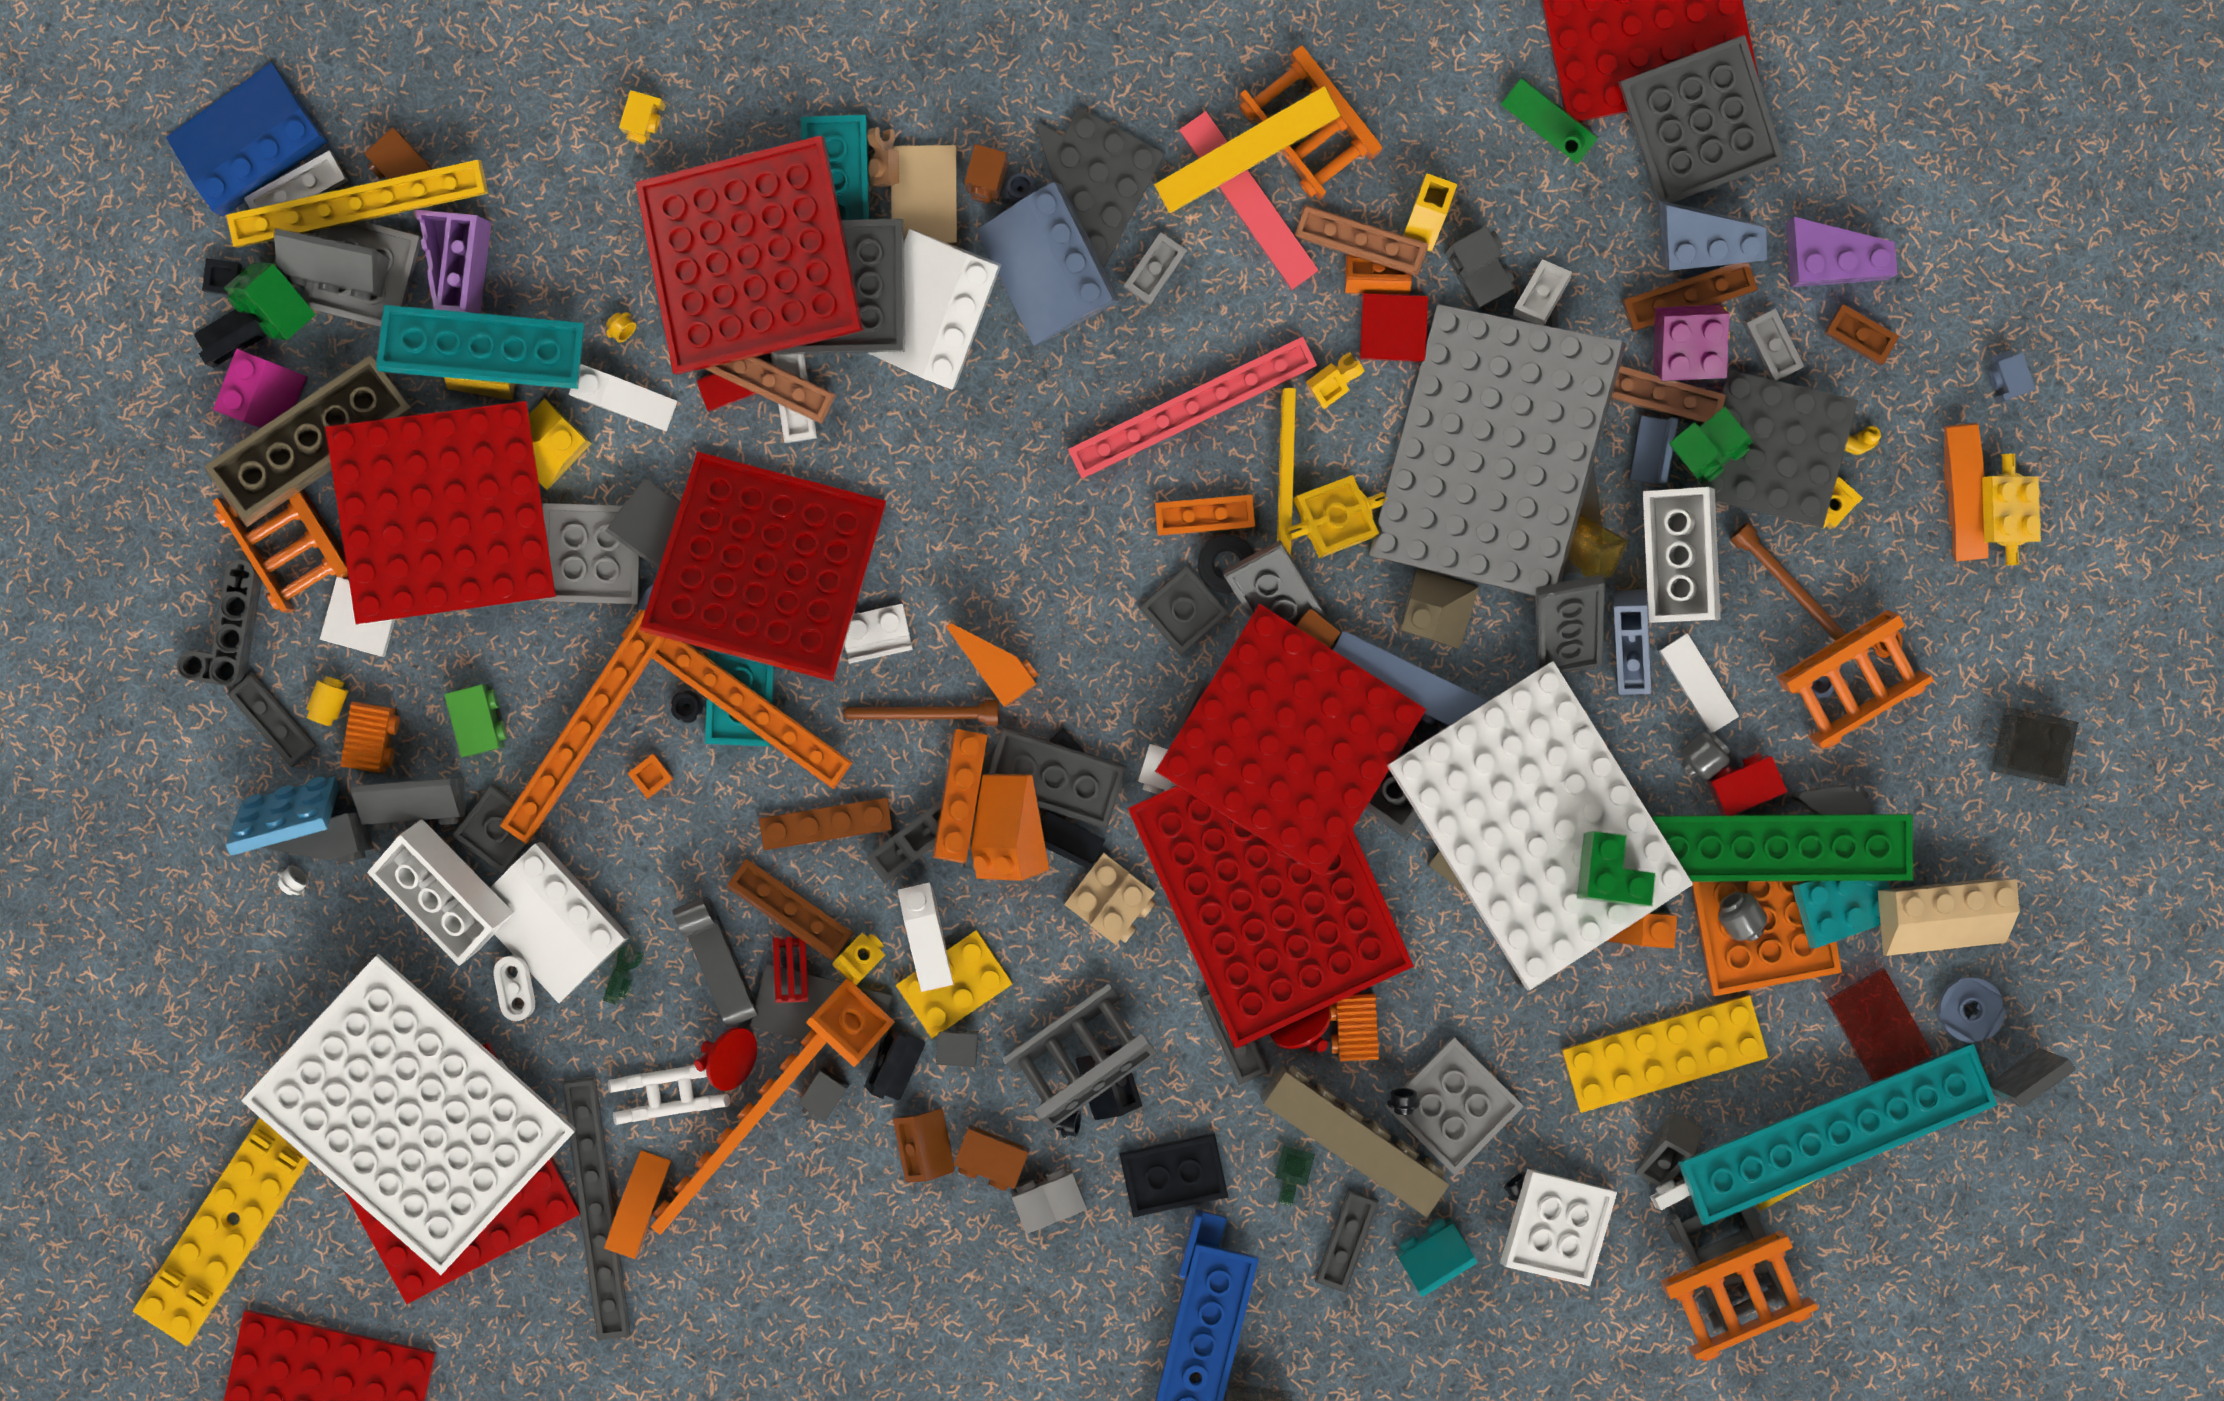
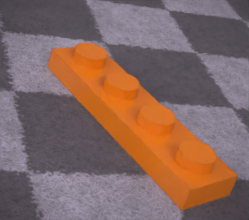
[932,729,988,864]

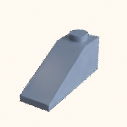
[1614,589,1652,695]

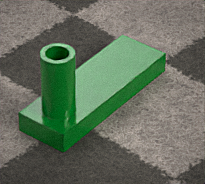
[1501,77,1599,165]

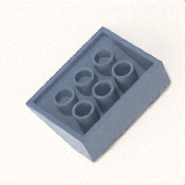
[976,182,1120,346]

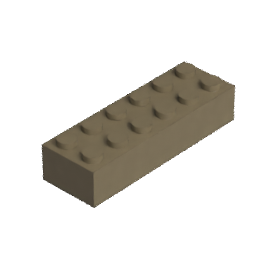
[204,355,411,527]
[1260,1064,1449,1217]

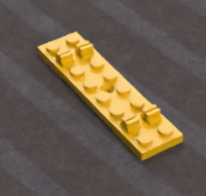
[133,1117,310,1347]

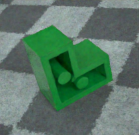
[224,263,316,340]
[1669,407,1753,483]
[1577,831,1656,907]

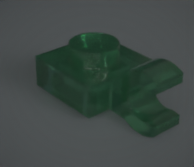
[603,946,644,1005]
[1274,1145,1315,1207]

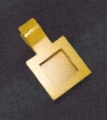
[1306,352,1365,409]

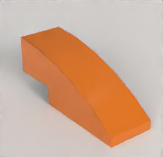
[604,1150,672,1259]

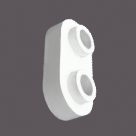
[493,955,535,1021]

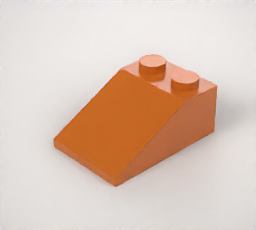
[946,623,1039,707]
[971,774,1050,881]

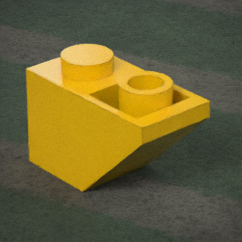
[1403,173,1457,252]

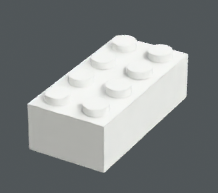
[1643,487,1721,623]
[367,819,514,966]

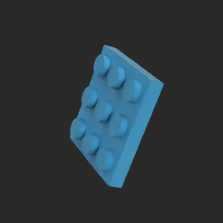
[225,776,339,856]

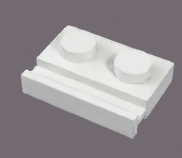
[845,604,913,664]
[1650,1179,1690,1210]

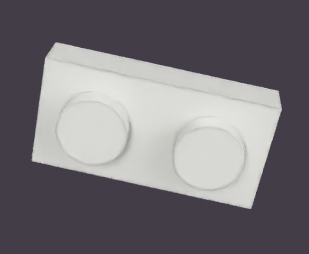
[1513,259,1572,325]

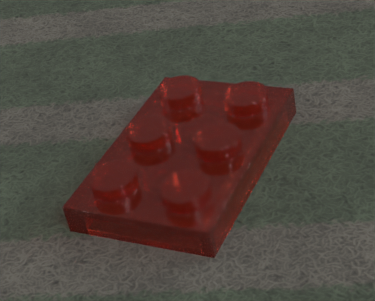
[1825,968,1933,1083]

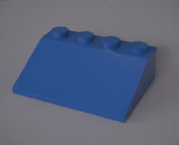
[166,62,329,217]

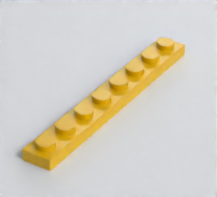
[226,160,489,248]

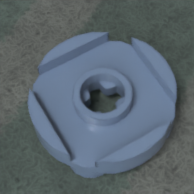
[1937,977,2005,1043]

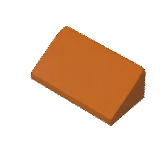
[1345,254,1412,295]

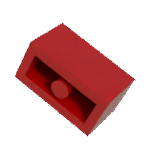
[1706,752,1787,815]

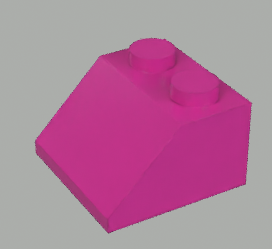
[213,349,307,428]

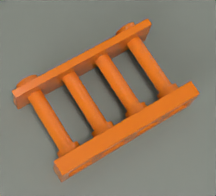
[1239,45,1383,201]
[212,489,348,613]
[1776,610,1934,749]
[1660,1230,1819,1361]

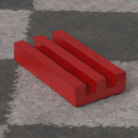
[773,936,808,1003]

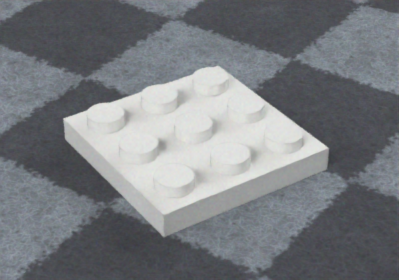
[1500,1169,1617,1286]

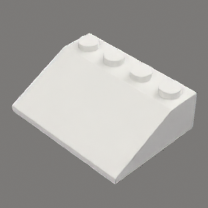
[868,229,1002,390]
[490,842,631,1003]

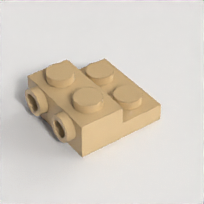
[1064,853,1156,945]

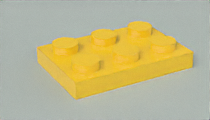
[896,930,1013,1039]

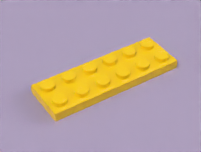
[1561,995,1768,1113]

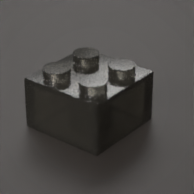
[1990,708,2079,786]

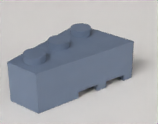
[1658,200,1767,271]

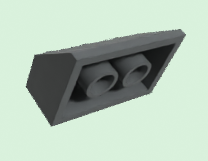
[274,228,390,300]
[350,777,466,830]

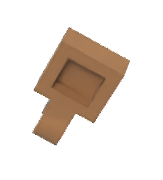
[867,127,899,188]

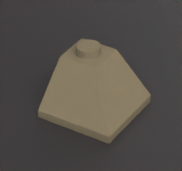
[1398,569,1479,650]

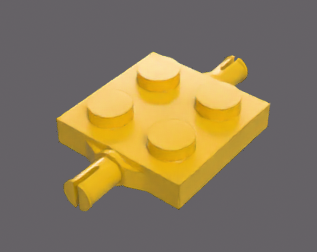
[1982,453,2041,566]
[1285,475,1387,559]

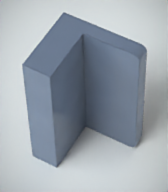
[1628,415,1678,486]

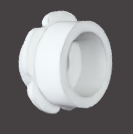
[278,865,309,895]

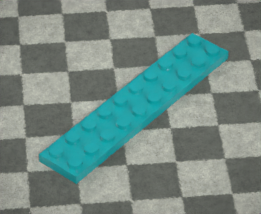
[1678,1044,1998,1225]

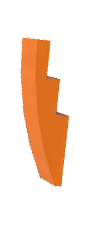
[1944,422,1989,562]

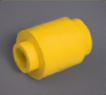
[306,676,348,726]

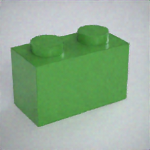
[444,684,508,758]

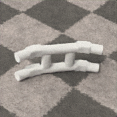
[608,1065,730,1125]

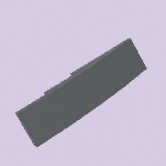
[865,784,981,884]

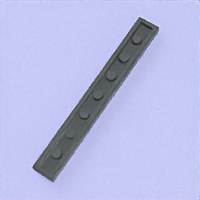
[562,1077,631,1340]

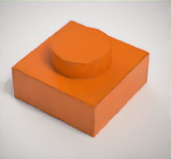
[627,753,675,799]

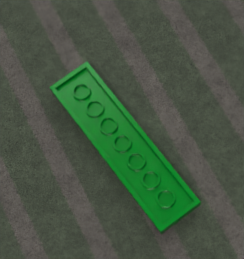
[1650,814,1913,882]

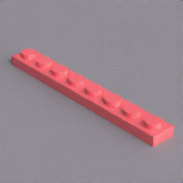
[1068,337,1317,479]

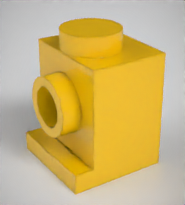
[619,90,666,145]
[1822,476,1863,529]
[832,932,885,985]

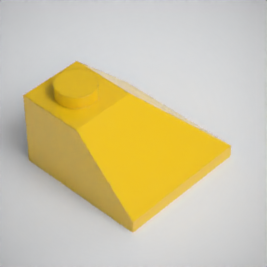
[529,398,592,490]

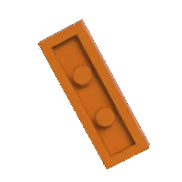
[1155,495,1255,536]

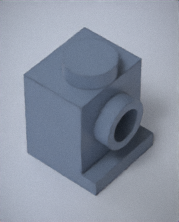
[1988,350,2036,403]

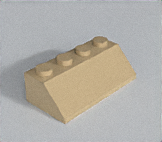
[1878,878,2020,956]

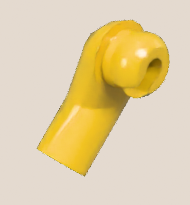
[1845,426,1881,455]

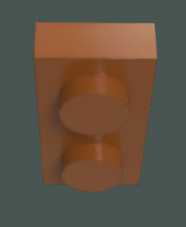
[1824,304,1899,366]

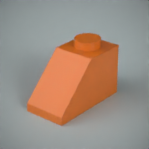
[1607,912,1677,949]

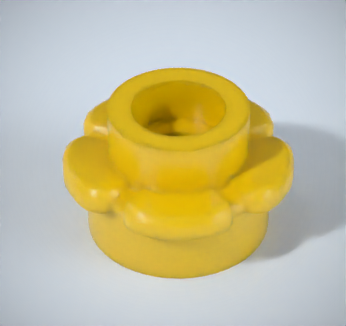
[606,312,637,343]

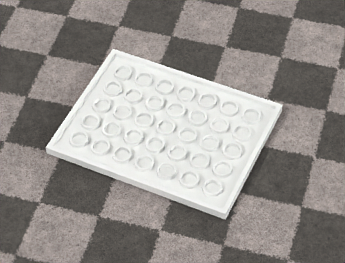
[1387,661,1693,990]
[241,954,576,1275]

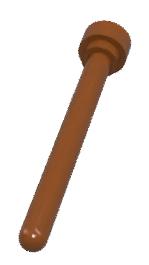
[1729,521,1847,641]
[843,700,999,726]

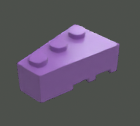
[415,209,492,314]
[1786,217,1897,287]

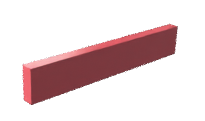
[1179,111,1319,290]

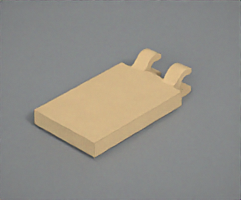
[891,145,957,245]

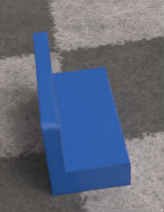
[1178,1208,1227,1279]

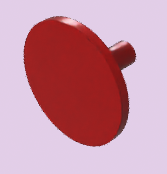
[1269,1006,1331,1052]
[694,1027,757,1091]

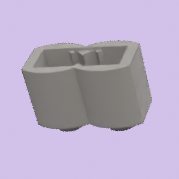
[1012,1167,1087,1234]

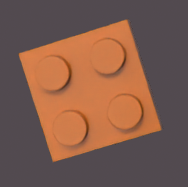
[806,978,895,1067]

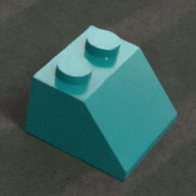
[1395,1218,1478,1297]

